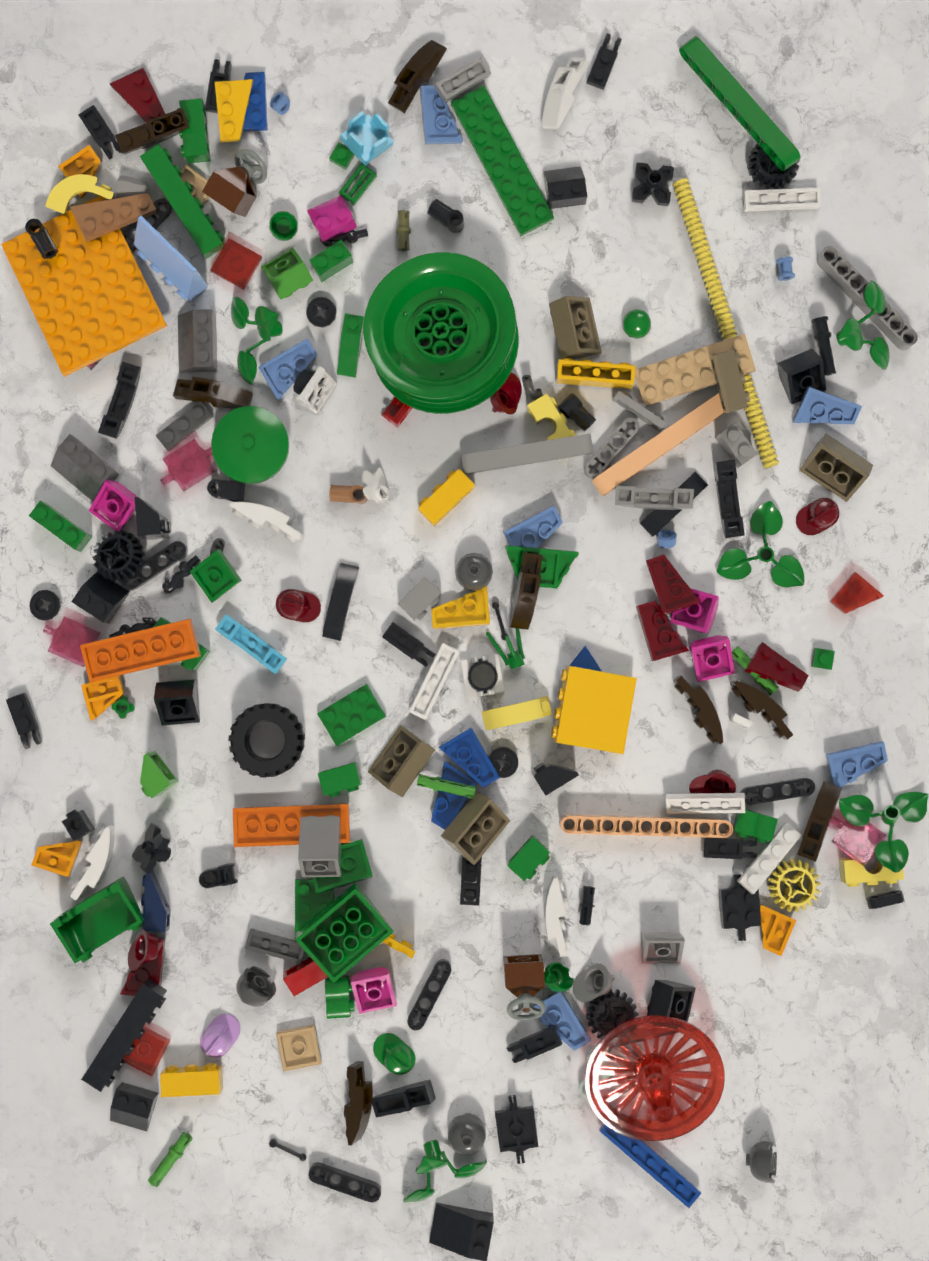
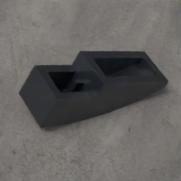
[372,1080,436,1118]

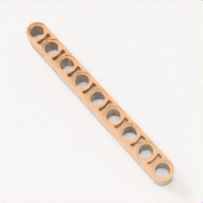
[592,393,724,497]
[559,814,733,838]

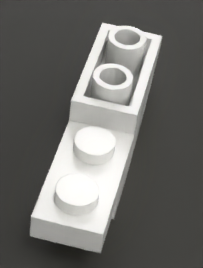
[542,58,589,129]
[229,502,304,543]
[70,825,115,900]
[544,875,570,957]

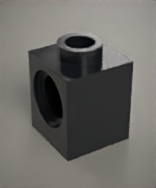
[62,809,95,841]

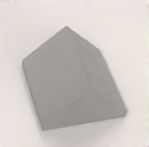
[642,933,685,963]

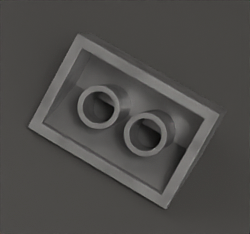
[178,309,217,373]
[51,434,119,501]

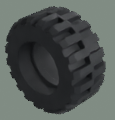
[228,703,305,778]

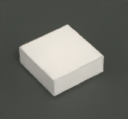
[729,713,753,728]

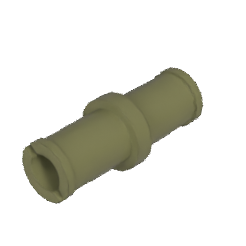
[396,210,411,251]

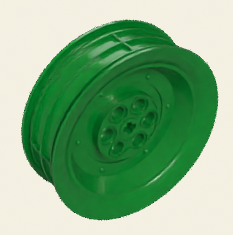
[363,252,519,414]

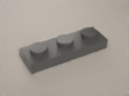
[156,402,213,452]
[245,928,305,964]

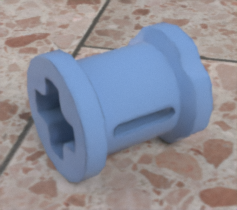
[776,257,795,281]

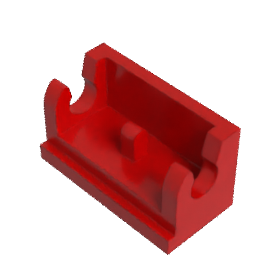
[381,397,413,428]
[283,957,328,996]

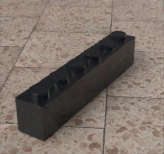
[81,978,167,1092]

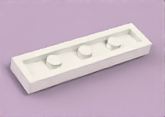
[743,188,821,212]
[409,643,460,720]
[666,793,745,814]
[737,823,802,894]

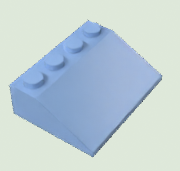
[134,216,208,302]

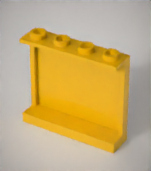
[551,666,637,754]

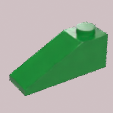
[337,313,364,378]

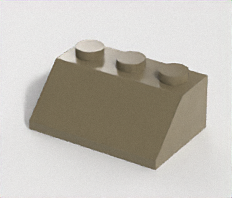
[549,296,602,359]
[710,349,750,414]
[799,433,873,502]
[368,725,435,797]
[441,792,510,865]

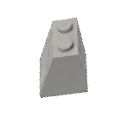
[298,815,341,877]

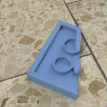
[420,85,463,144]
[258,338,317,401]
[792,386,862,424]
[503,505,563,548]
[826,741,888,787]
[534,992,591,1051]

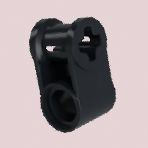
[207,479,246,502]
[199,863,238,888]

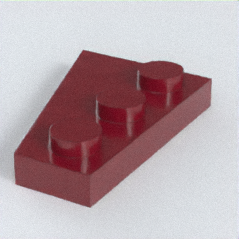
[110,68,165,123]
[744,642,809,692]
[120,938,166,996]

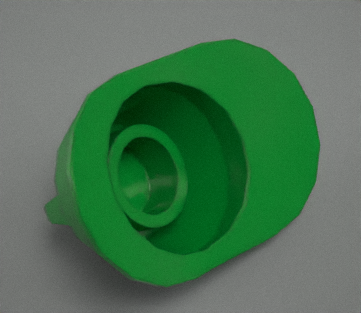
[373,1033,416,1075]

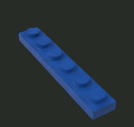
[599,1114,701,1208]

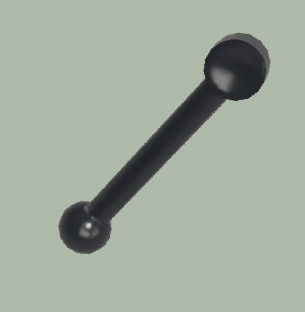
[492,602,508,641]
[269,1139,307,1161]

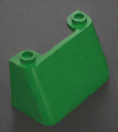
[50,876,144,963]

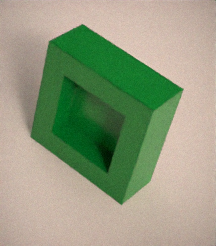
[329,142,355,170]
[811,648,835,670]

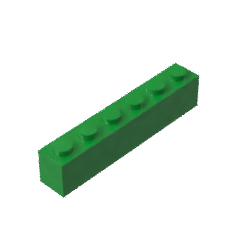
[140,144,225,259]

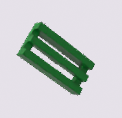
[339,163,377,206]

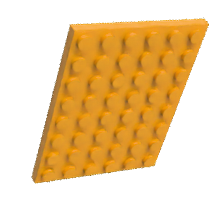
[1,196,168,377]

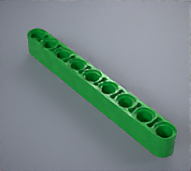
[679,36,801,171]

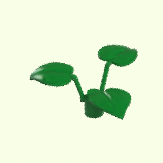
[836,280,890,370]
[231,297,283,385]
[716,501,805,588]
[839,792,928,873]
[403,1140,487,1203]

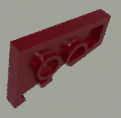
[646,554,701,615]
[636,601,689,661]

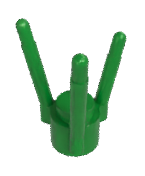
[486,628,525,669]

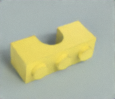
[527,394,576,440]
[839,857,904,887]

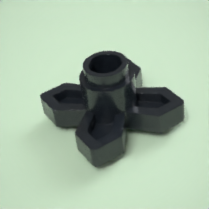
[631,162,674,206]
[132,823,171,874]

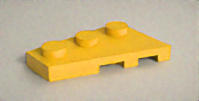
[215,79,254,142]
[431,586,490,629]
[382,934,416,958]

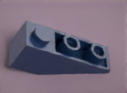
[141,871,171,932]

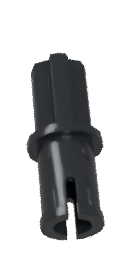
[579,886,595,926]

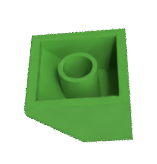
[261,248,314,299]
[140,751,179,798]

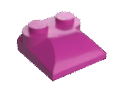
[307,195,357,243]
[88,479,137,532]
[670,588,719,634]
[689,635,735,682]
[351,967,397,1014]

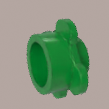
[112,696,135,719]

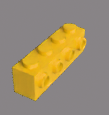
[556,358,636,389]

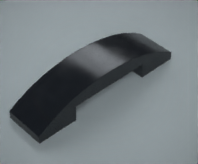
[98,362,141,439]
[715,459,745,538]
[639,472,708,537]
[322,563,360,641]
[460,857,482,906]

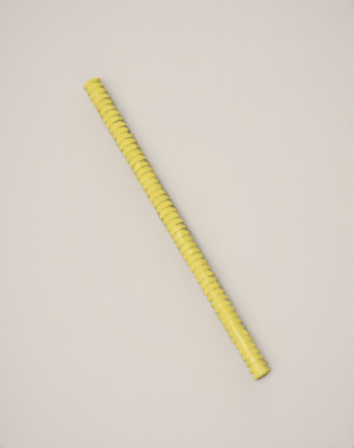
[672,178,780,469]

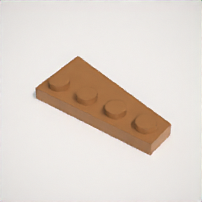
[70,193,157,242]

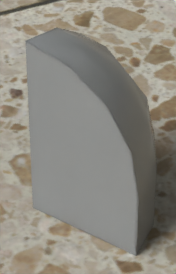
[116,175,148,198]

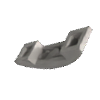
[615,486,694,510]

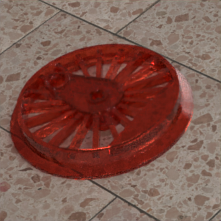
[585,1015,725,1141]

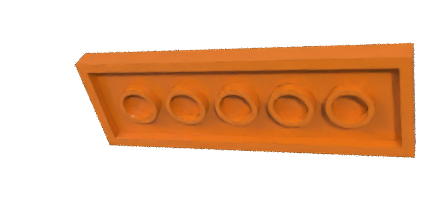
[80,618,201,682]
[233,803,350,847]

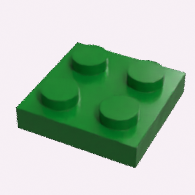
[190,549,242,603]

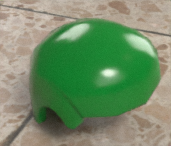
[269,211,298,241]
[622,309,651,339]
[544,962,574,992]

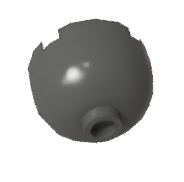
[455,553,493,591]
[236,966,276,1007]
[448,1113,486,1156]
[746,1141,777,1184]

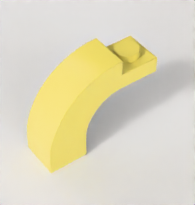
[45,174,115,214]
[481,696,552,730]

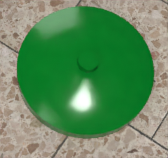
[211,406,289,484]

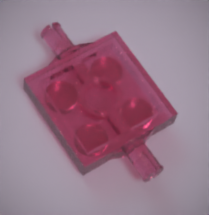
[160,438,216,491]
[43,616,101,667]
[831,815,887,866]

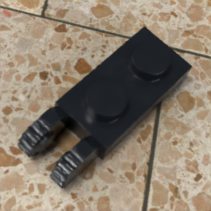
[586,33,622,90]
[205,59,232,113]
[78,105,121,160]
[382,622,435,667]
[6,693,42,749]
[702,838,757,859]
[506,1025,563,1063]

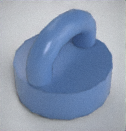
[270,92,290,115]
[657,529,677,549]

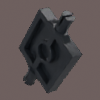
[719,874,761,941]
[495,1095,539,1164]

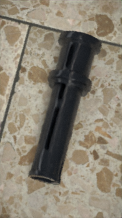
[811,316,836,376]

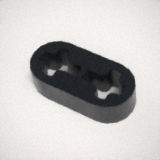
[866,890,905,909]

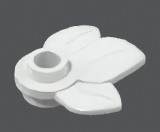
[362,467,389,503]

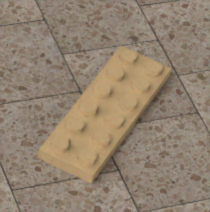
[635,334,756,406]

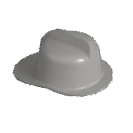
[572,963,615,1002]

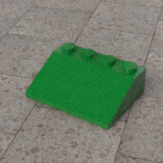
[295,883,394,983]

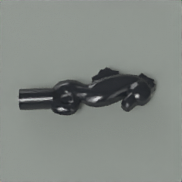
[320,228,368,247]
[162,555,201,594]
[109,617,157,638]

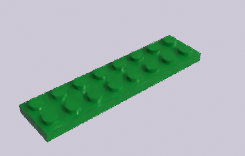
[451,86,554,237]

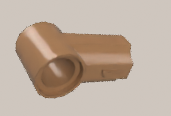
[329,485,368,504]

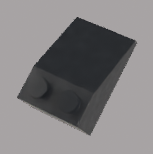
[429,1203,494,1261]

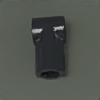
[427,199,464,233]
[25,218,58,259]
[557,393,596,432]

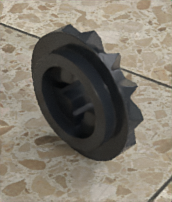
[306,297,337,328]
[29,590,61,621]
[489,747,518,778]

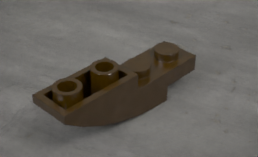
[388,40,447,114]
[115,108,190,155]
[173,377,253,409]
[509,552,543,630]
[673,675,723,744]
[730,681,793,740]
[797,781,842,862]
[344,1061,373,1146]

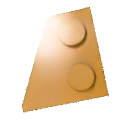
[58,145,102,199]
[81,676,125,721]
[31,840,82,877]
[760,904,796,956]

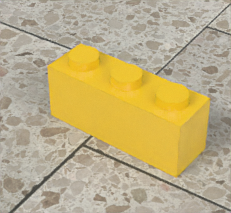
[418,469,475,527]
[160,1063,223,1098]

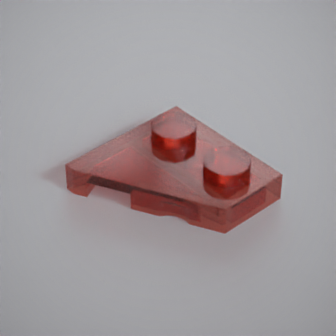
[829,572,884,614]

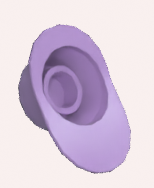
[200,1014,240,1058]

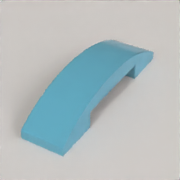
[215,614,287,674]

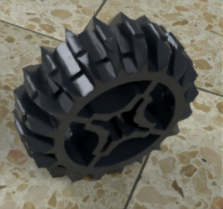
[748,144,800,189]
[92,530,145,582]
[586,989,638,1043]

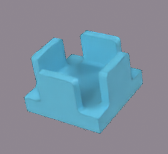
[340,111,394,166]

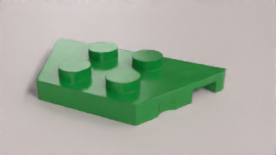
[505,545,579,589]

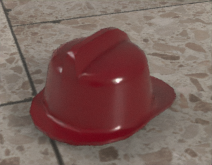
[490,372,522,415]
[796,498,839,536]
[276,589,321,622]
[689,769,736,794]
[128,930,163,971]

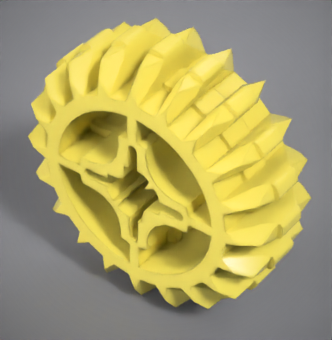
[767,859,821,912]

